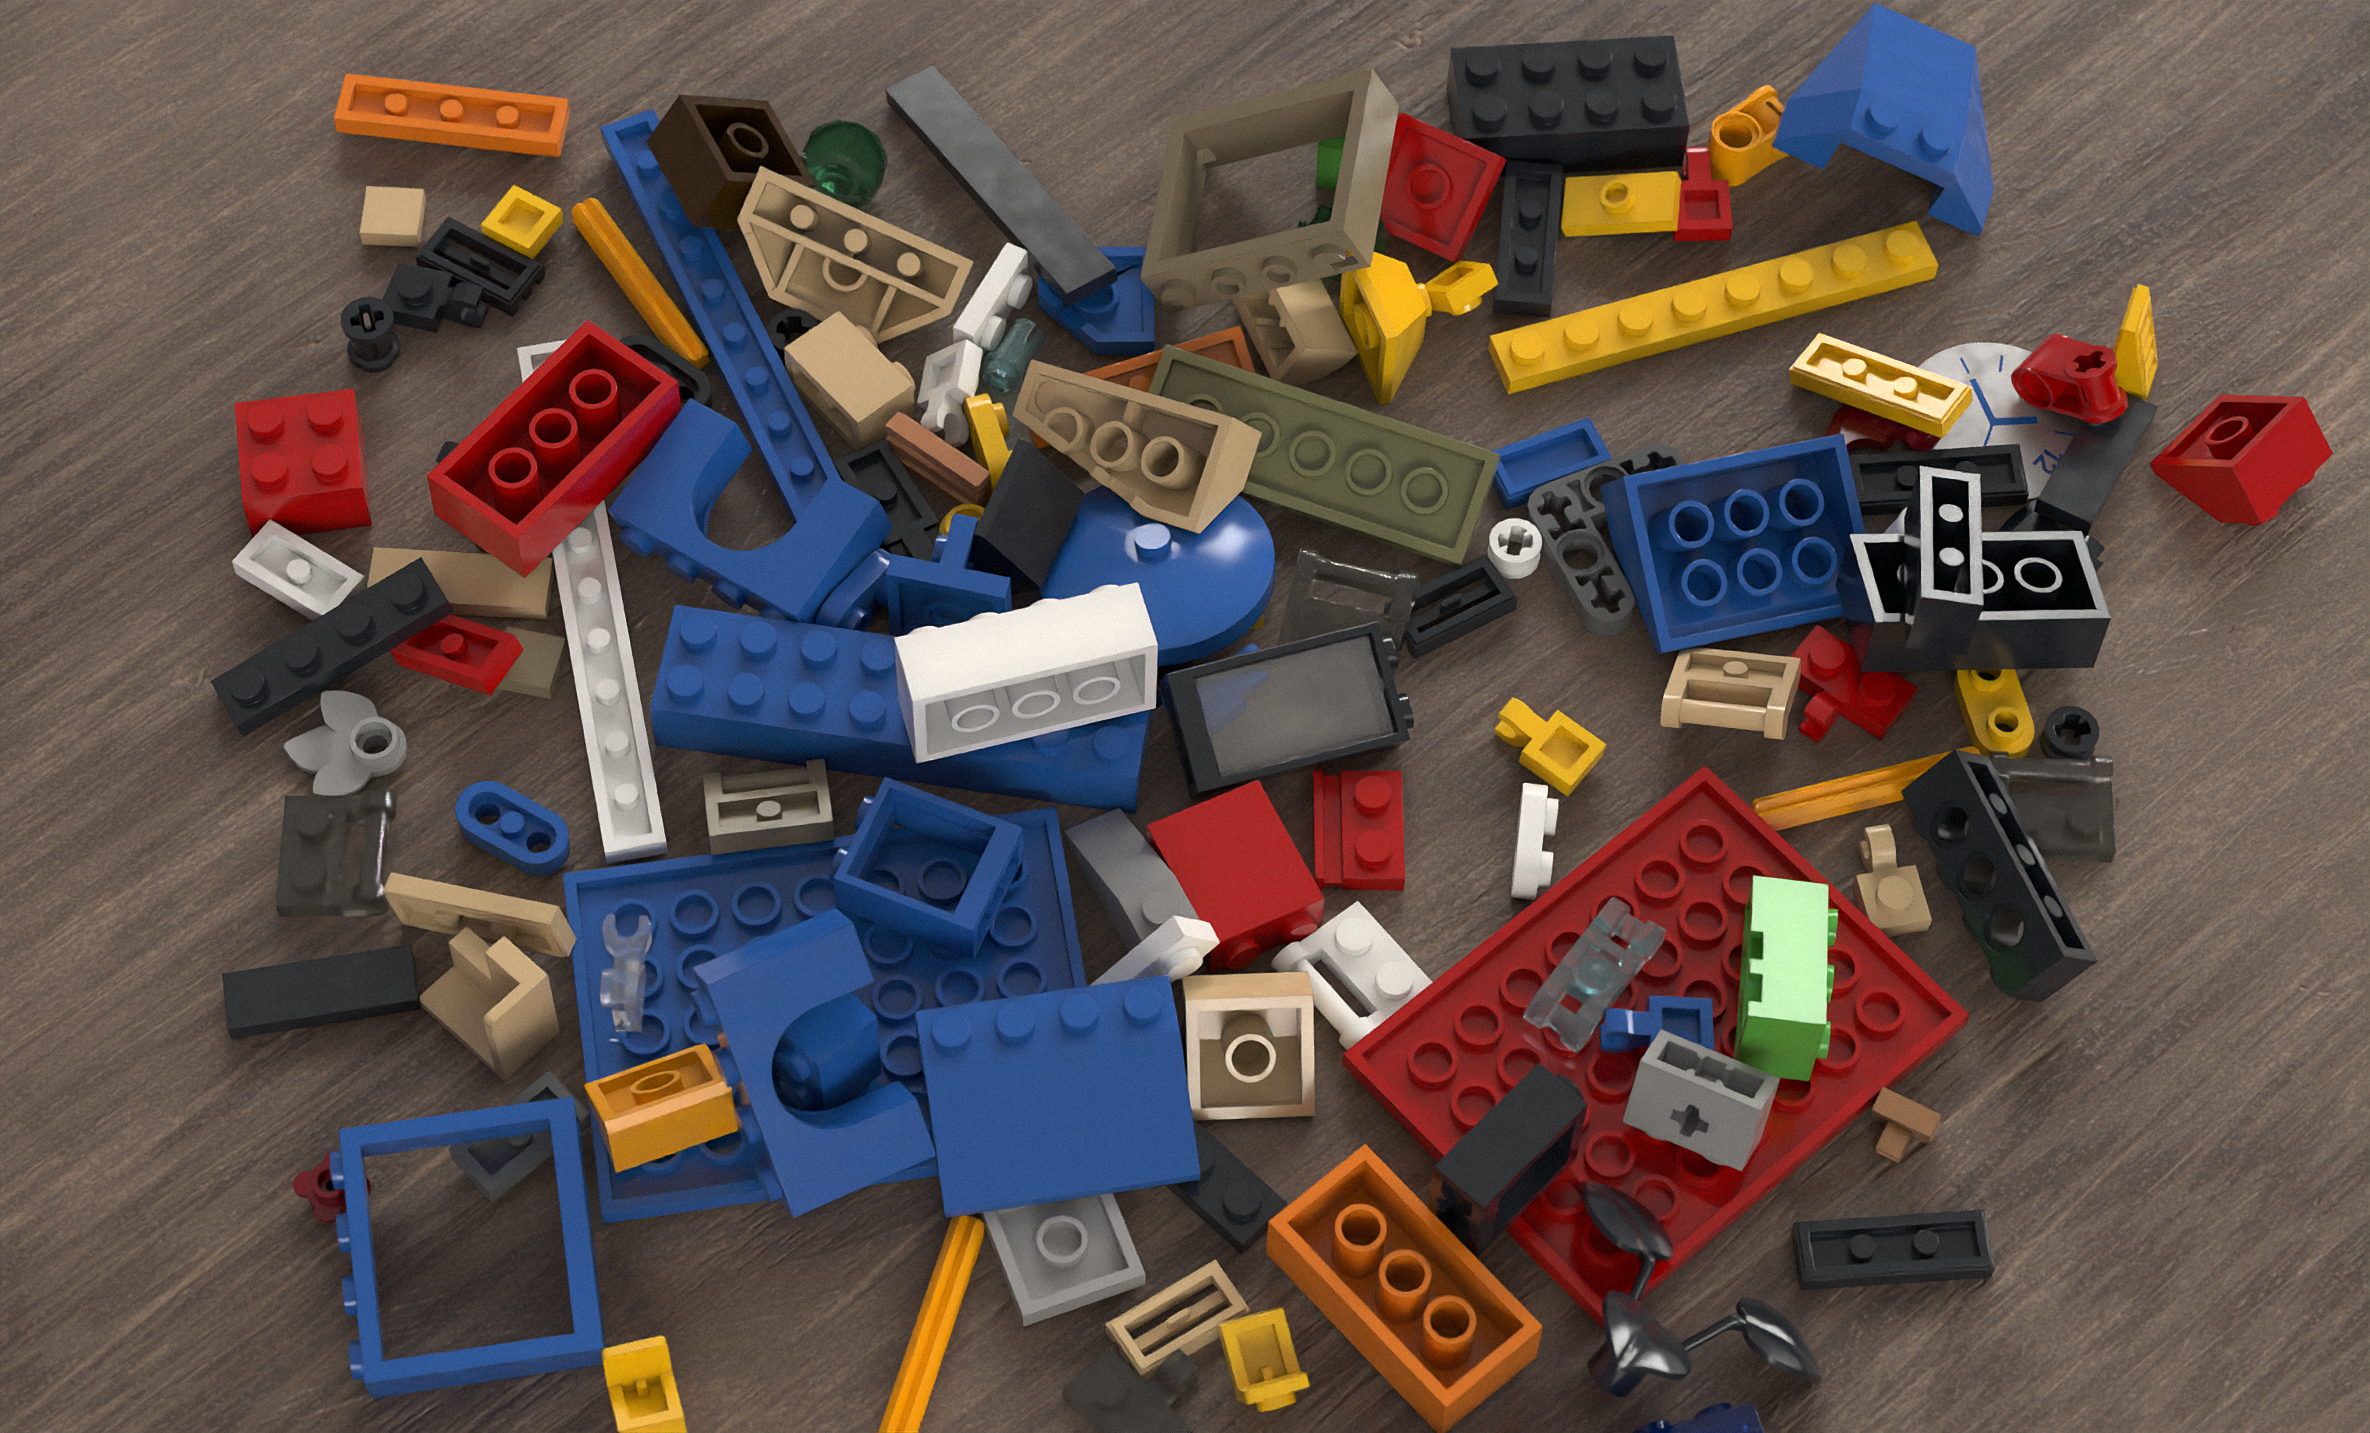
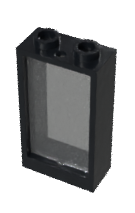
[1159,621,1414,799]

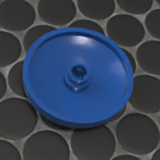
[1038,485,1276,666]

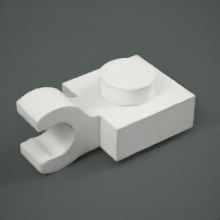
[917,339,983,448]

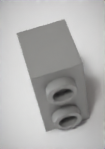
[1622,1030,1780,1171]

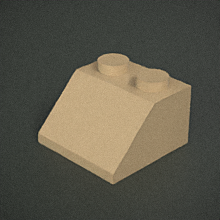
[1182,972,1315,1121]

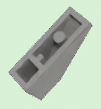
[1064,808,1200,953]

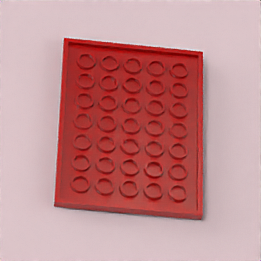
[1342,765,1970,1331]

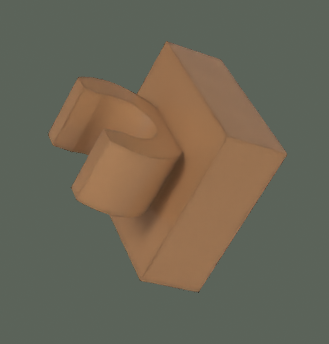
[1872,1087,1941,1164]

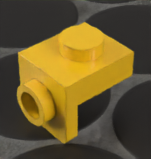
[1216,1306,1310,1412]
[601,1336,687,1433]

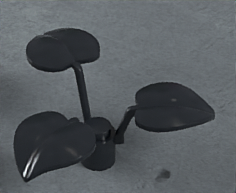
[1577,1181,1823,1397]

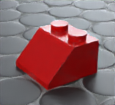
[2149,395,2333,526]

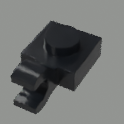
[382,262,489,333]

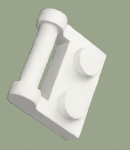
[1271,901,1433,1051]

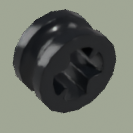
[767,309,818,367]
[2040,706,2100,768]

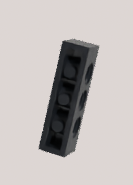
[1901,749,2098,1002]

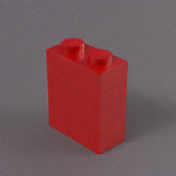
[1146,780,1324,974]

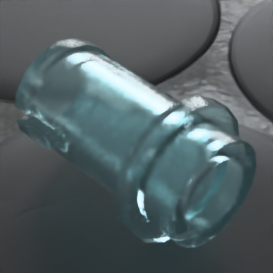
[982,318,1045,393]

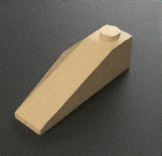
[1013,359,1262,534]

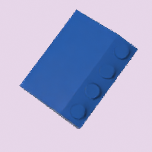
[1600,433,1866,654]
[915,974,1201,1218]

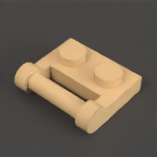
[1661,647,1801,740]

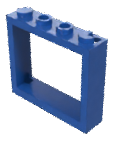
[330,1097,606,1398]

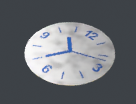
[1905,342,2082,500]

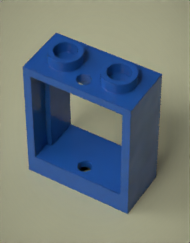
[829,777,1024,959]

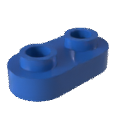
[814,548,892,632]
[455,781,571,876]

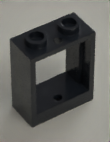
[1428,1063,1588,1258]

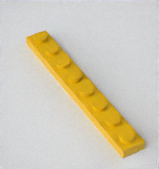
[1488,221,1939,395]

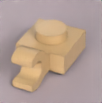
[1852,824,1932,937]

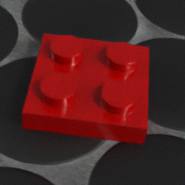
[1378,112,1507,263]

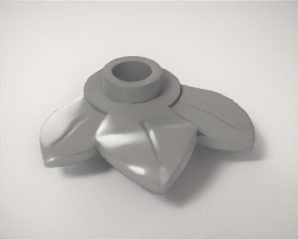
[284,690,407,799]

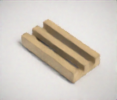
[1106,1260,1251,1384]

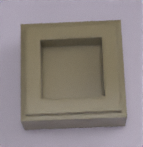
[496,626,568,699]

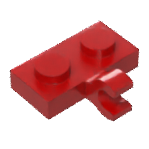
[1790,625,1918,743]

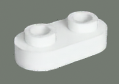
[1511,783,1559,900]

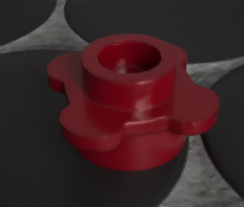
[293,1150,371,1223]

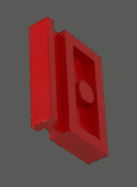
[1312,770,1405,891]

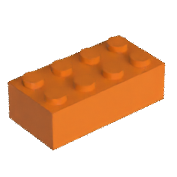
[1266,1144,1543,1433]

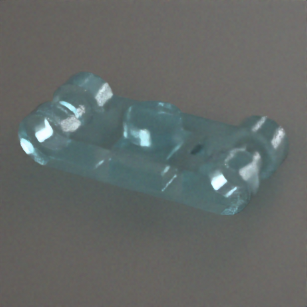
[1523,897,1667,1053]

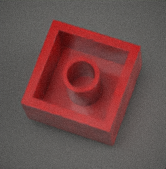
[234,388,372,539]

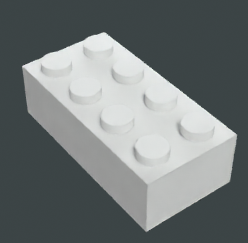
[894,582,1158,764]

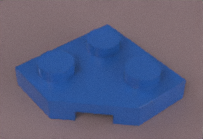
[1038,247,1155,355]

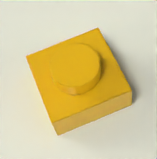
[481,185,563,259]
[1424,260,1499,315]

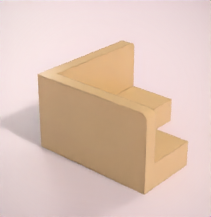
[419,926,560,1082]

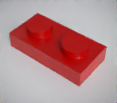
[389,614,524,696]

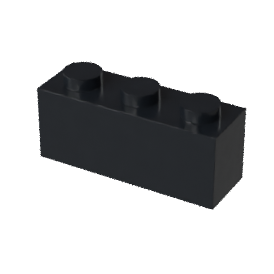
[1904,466,1983,656]

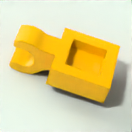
[1494,697,1607,797]

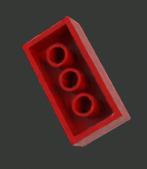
[427,320,682,578]

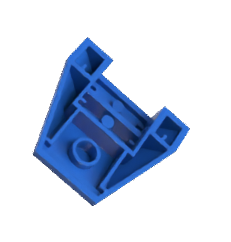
[1771,3,1994,236]

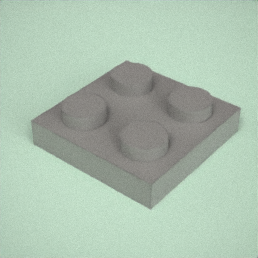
[980,1193,1146,1327]

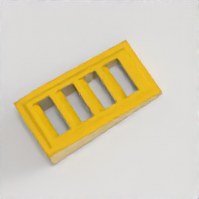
[2113,284,2158,401]

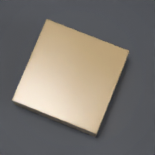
[360,186,426,247]

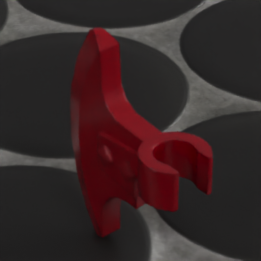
[1824,403,1941,452]

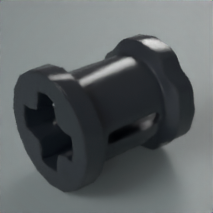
[341,297,400,373]

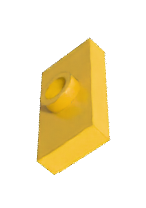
[1561,171,1681,237]

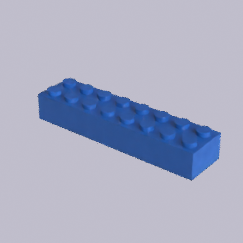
[650,605,1155,814]

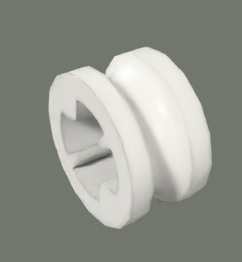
[1487,518,1542,579]

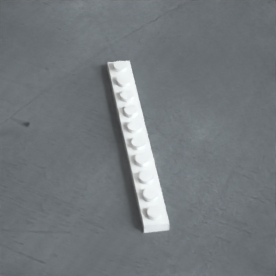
[517,340,668,864]

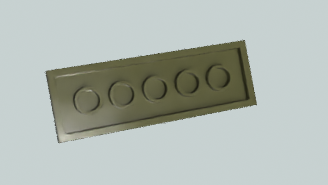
[1148,344,1501,568]

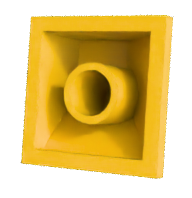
[1339,251,1432,406]

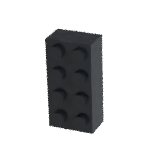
[1446,35,1690,177]
[1835,531,2111,672]

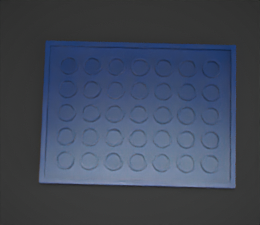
[563,807,1087,1224]

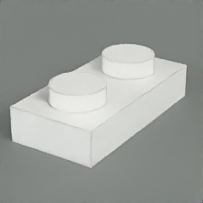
[953,242,1033,359]
[232,520,367,621]
[1089,915,1220,986]

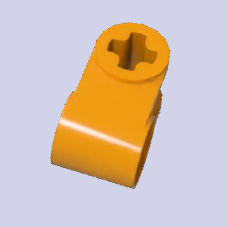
[1707,85,1789,187]

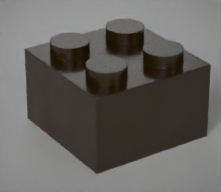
[646,94,816,230]

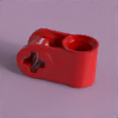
[2011,333,2128,424]

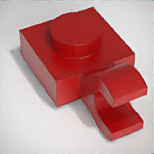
[1672,146,1733,241]

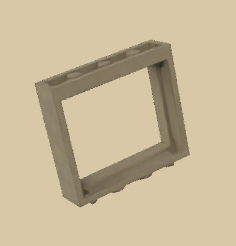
[1140,69,1399,313]

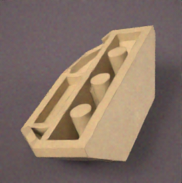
[737,166,974,345]

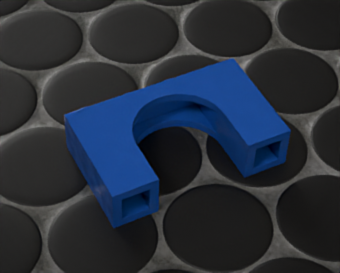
[608,398,893,624]
[690,908,936,1218]

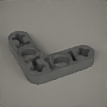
[1526,444,1685,637]

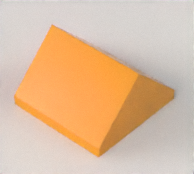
[584,1043,738,1173]

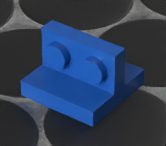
[886,513,1012,637]

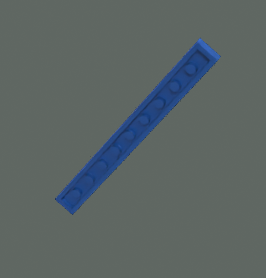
[600,109,842,525]

